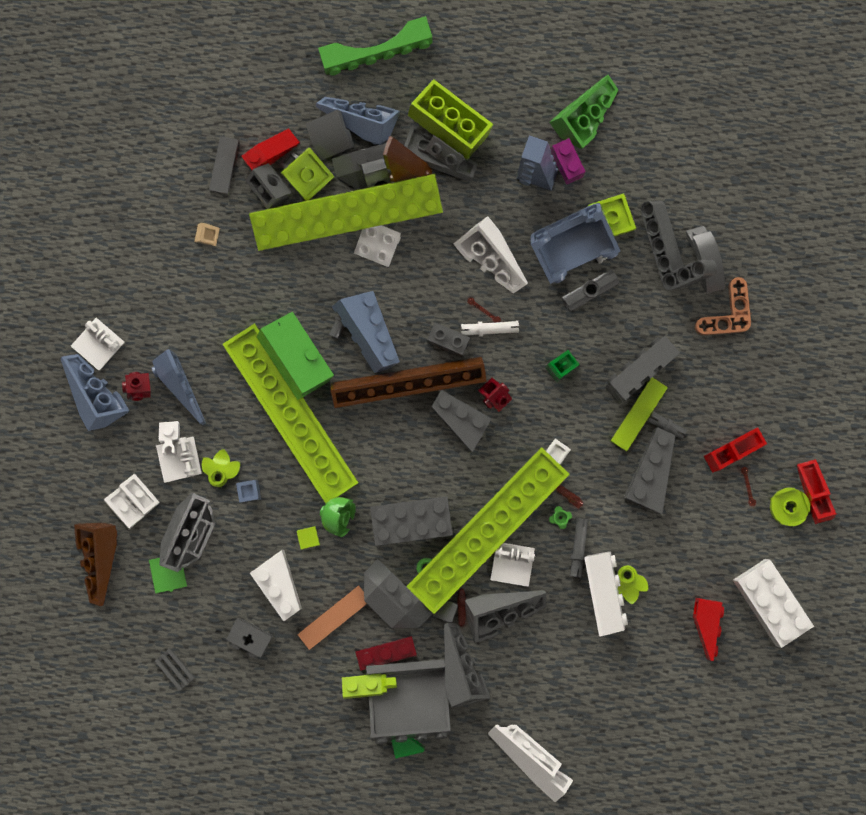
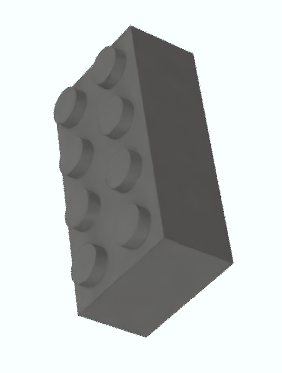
[370,497,453,546]

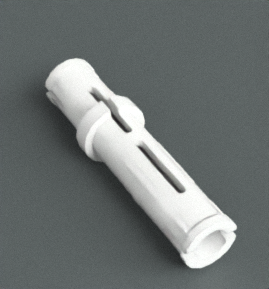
[461,321,519,337]

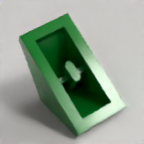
[545,350,580,382]
[392,738,425,759]

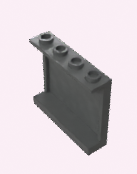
[366,659,451,744]

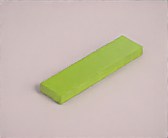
[610,377,668,451]

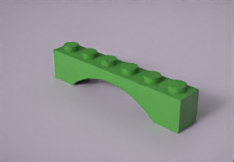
[318,16,432,75]

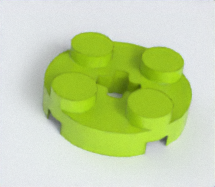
[770,488,810,526]

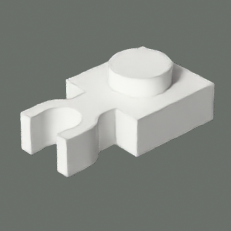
[159,421,180,456]

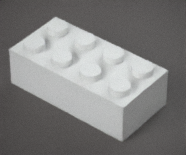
[733,559,814,648]

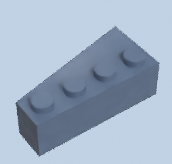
[516,135,558,190]
[332,291,400,373]

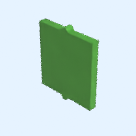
[149,558,187,593]

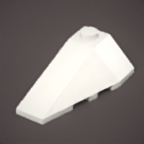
[454,216,528,293]

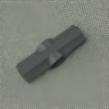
[562,269,619,312]

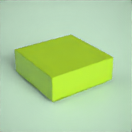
[297,526,320,549]

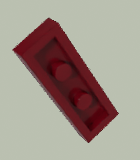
[355,636,417,671]

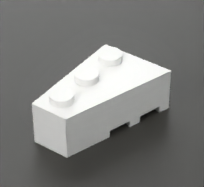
[250,550,302,621]

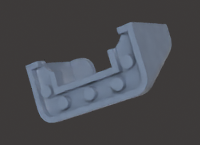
[531,203,621,284]

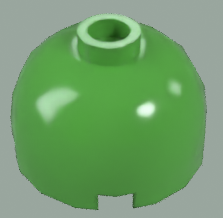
[320,497,356,537]

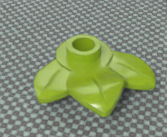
[202,449,240,487]
[618,565,648,604]

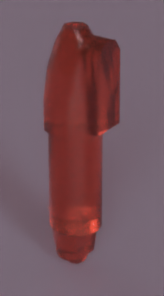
[556,484,584,509]
[457,589,466,626]

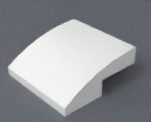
[104,474,160,529]

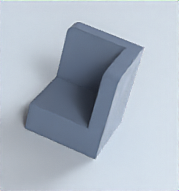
[236,480,261,503]

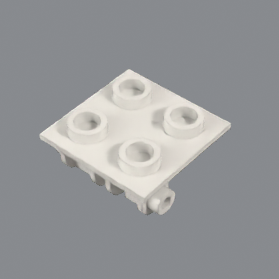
[354,225,401,267]
[71,318,125,371]
[156,437,202,483]
[490,543,535,587]

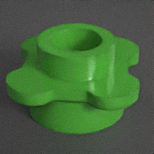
[549,506,572,529]

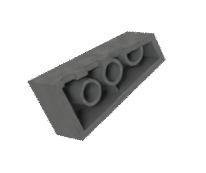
[605,336,680,404]
[623,427,675,514]

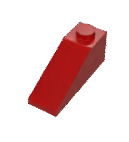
[241,128,300,172]

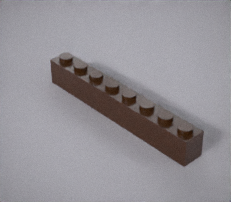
[331,357,487,408]

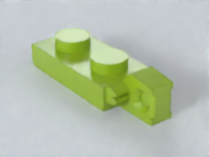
[342,674,397,699]

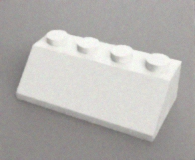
[584,551,628,636]

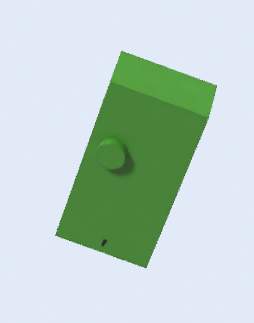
[256,312,334,400]

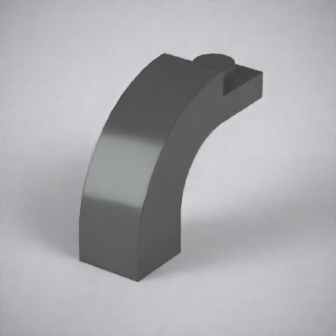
[686,226,725,294]

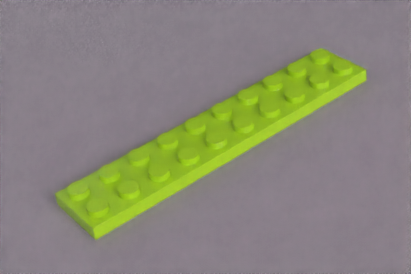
[249,174,443,251]
[223,323,358,503]
[406,447,569,614]

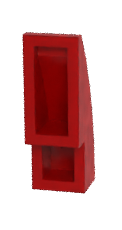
[704,427,767,473]
[797,459,836,524]

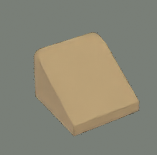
[194,223,220,246]

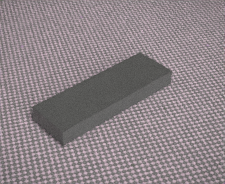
[209,136,239,195]

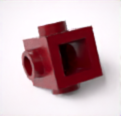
[122,372,151,401]
[478,378,512,412]

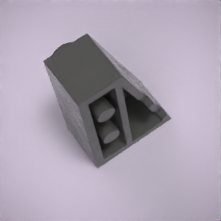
[432,390,491,453]

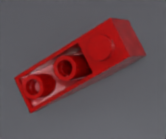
[693,598,724,661]

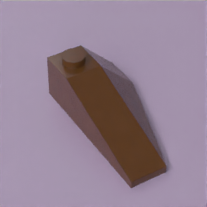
[383,136,432,182]
[74,523,117,606]

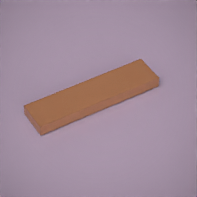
[297,586,367,650]

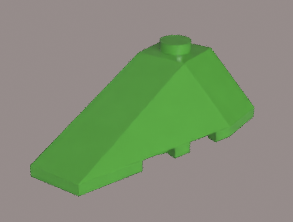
[549,75,618,149]

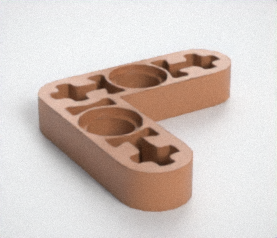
[695,277,751,335]

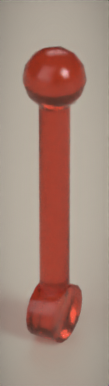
[467,297,501,323]
[741,467,756,506]

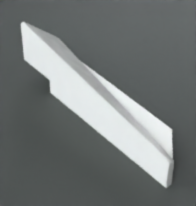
[488,725,573,802]

